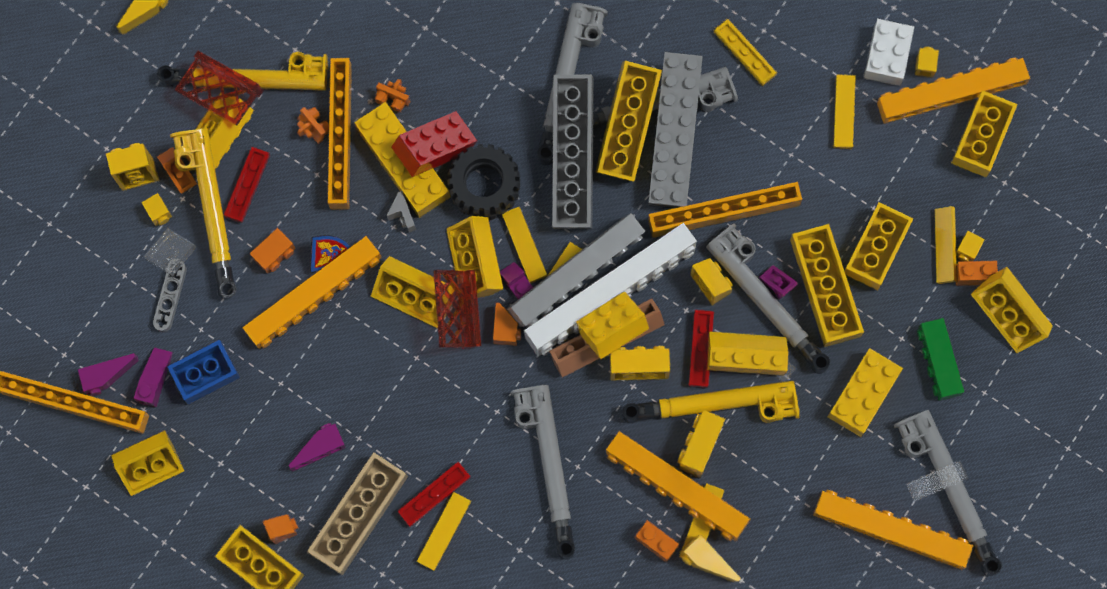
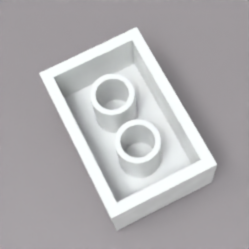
[864,19,914,86]

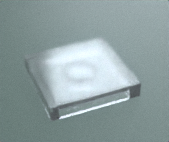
[143,228,197,277]

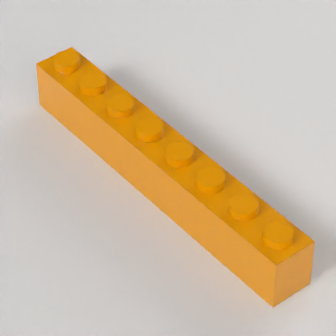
[328,58,352,209]
[877,58,1030,124]
[648,182,802,238]
[242,236,381,349]
[0,371,149,434]
[606,431,750,541]
[813,490,973,570]

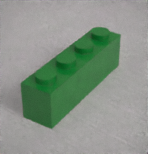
[917,318,964,401]

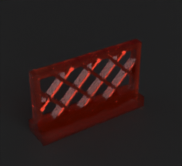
[175,51,263,126]
[433,270,481,349]

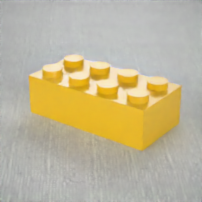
[951,90,1018,177]
[844,202,913,291]
[828,348,903,437]
[215,525,304,589]

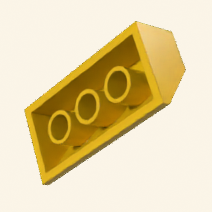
[185,93,254,169]
[446,216,503,301]
[371,256,458,329]
[971,267,1053,353]
[707,332,788,376]

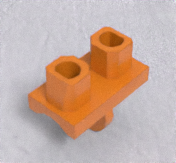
[375,79,410,113]
[297,107,329,144]

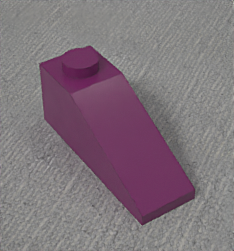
[134,347,173,408]
[78,353,139,396]
[289,423,346,472]

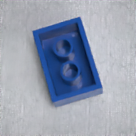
[167,340,240,404]

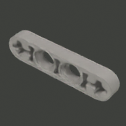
[153,259,187,332]

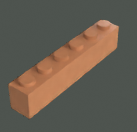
[549,299,665,377]

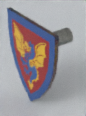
[310,235,350,272]

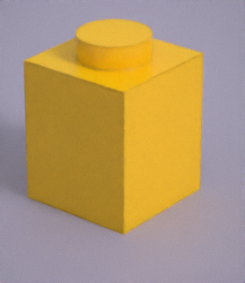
[915,47,939,78]
[141,193,172,226]
[956,231,985,262]

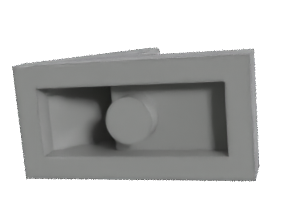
[387,191,416,233]

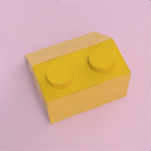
[690,258,733,306]

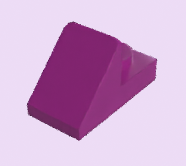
[500,262,533,300]
[759,265,797,300]

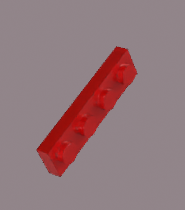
[224,147,270,223]
[689,310,714,388]
[398,462,471,527]

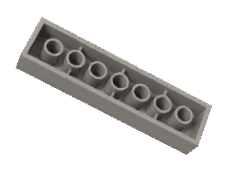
[648,52,703,208]
[552,74,593,229]
[506,213,645,328]

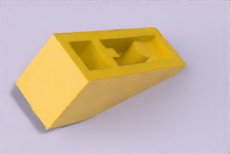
[116,0,168,34]
[680,535,741,582]

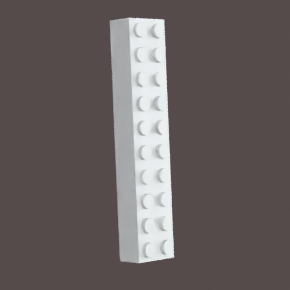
[524,223,697,357]

